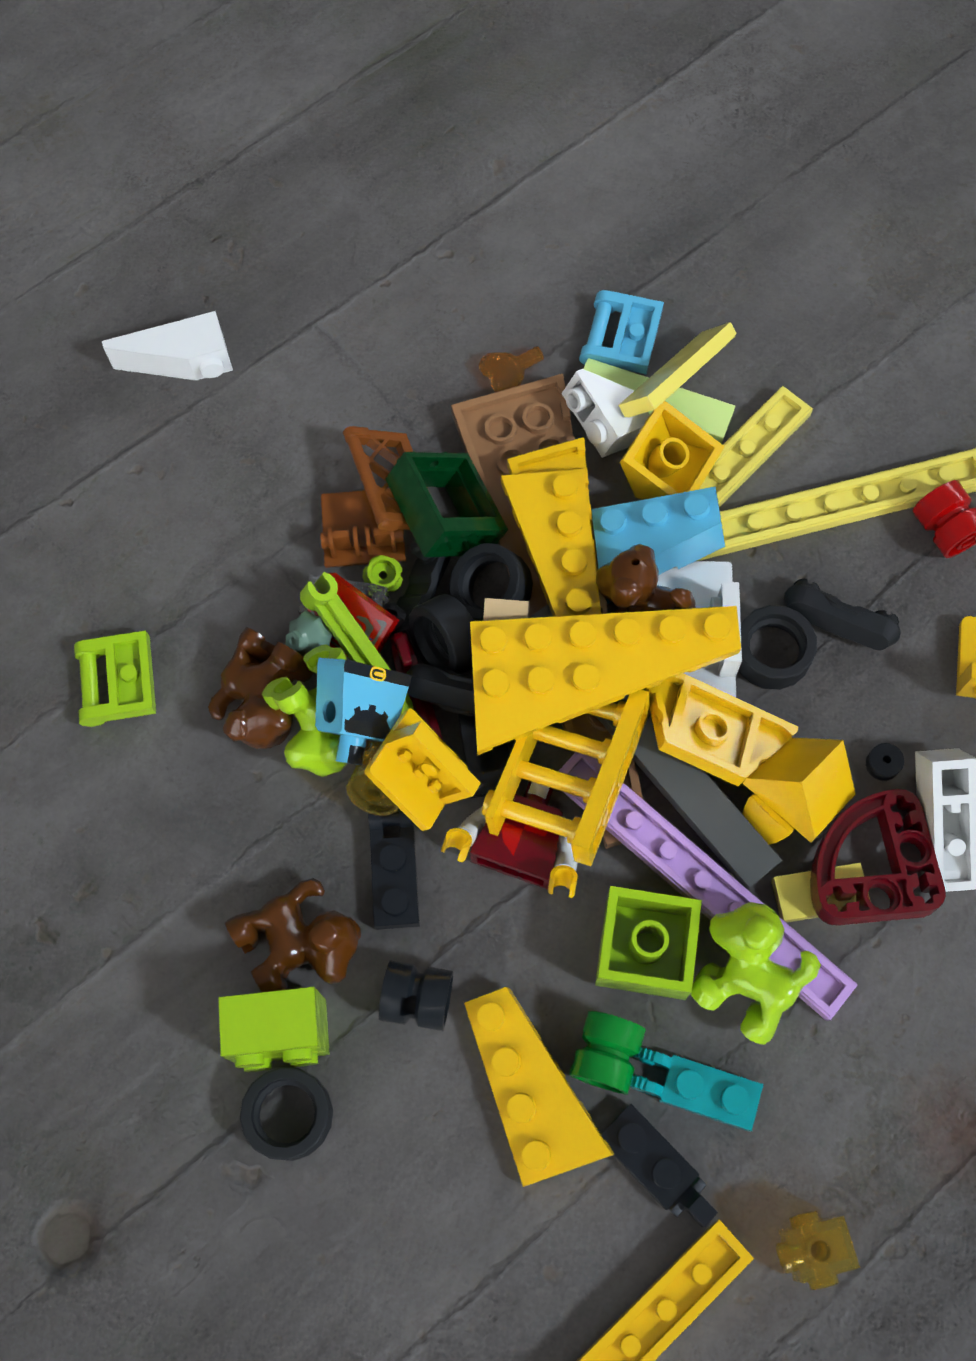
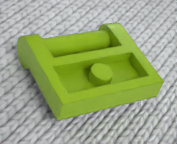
[74,630,156,727]

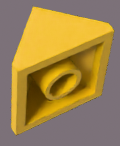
[620,401,725,500]
[743,737,856,843]

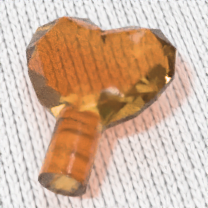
[478,346,544,392]

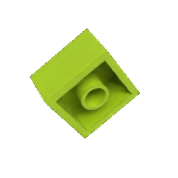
[595,886,702,1000]
[218,987,330,1072]

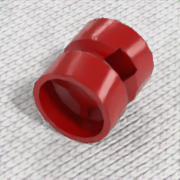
[913,480,976,558]

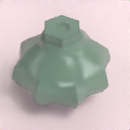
[285,610,333,657]

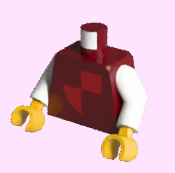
[441,781,578,898]

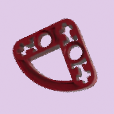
[810,789,946,925]

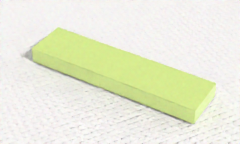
[583,358,735,444]

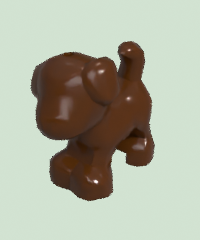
[596,544,696,613]
[208,627,314,749]
[225,878,361,992]

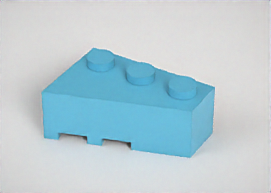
[591,487,725,604]

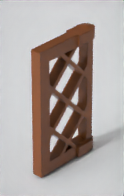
[343,426,429,531]

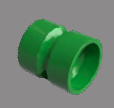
[570,1011,646,1095]

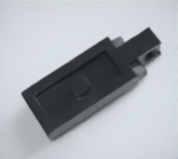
[601,1104,718,1227]

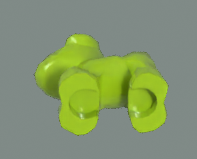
[262,644,347,777]
[691,902,821,1045]

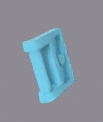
[579,290,664,374]

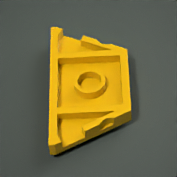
[645,673,798,786]

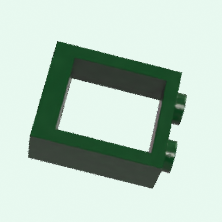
[385,451,508,557]

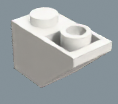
[562,369,649,458]

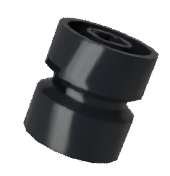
[379,960,454,1031]

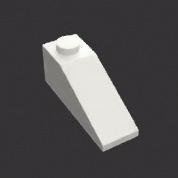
[102,311,233,380]
[915,748,976,892]

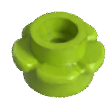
[362,555,403,595]

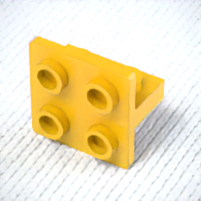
[364,708,481,831]

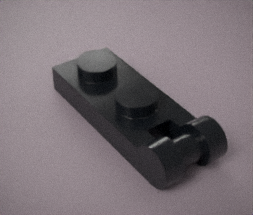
[368,805,420,930]

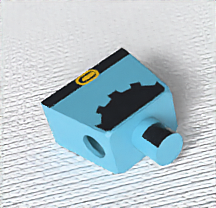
[315,658,412,766]

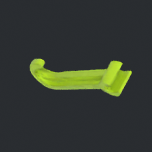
[300,572,413,715]

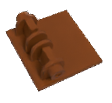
[320,488,406,568]

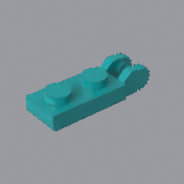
[630,1047,764,1132]

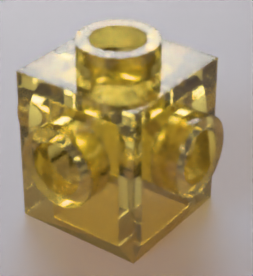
[776,1210,860,1290]

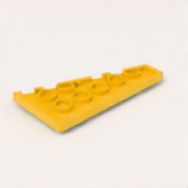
[470,606,741,755]

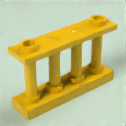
[482,689,650,867]

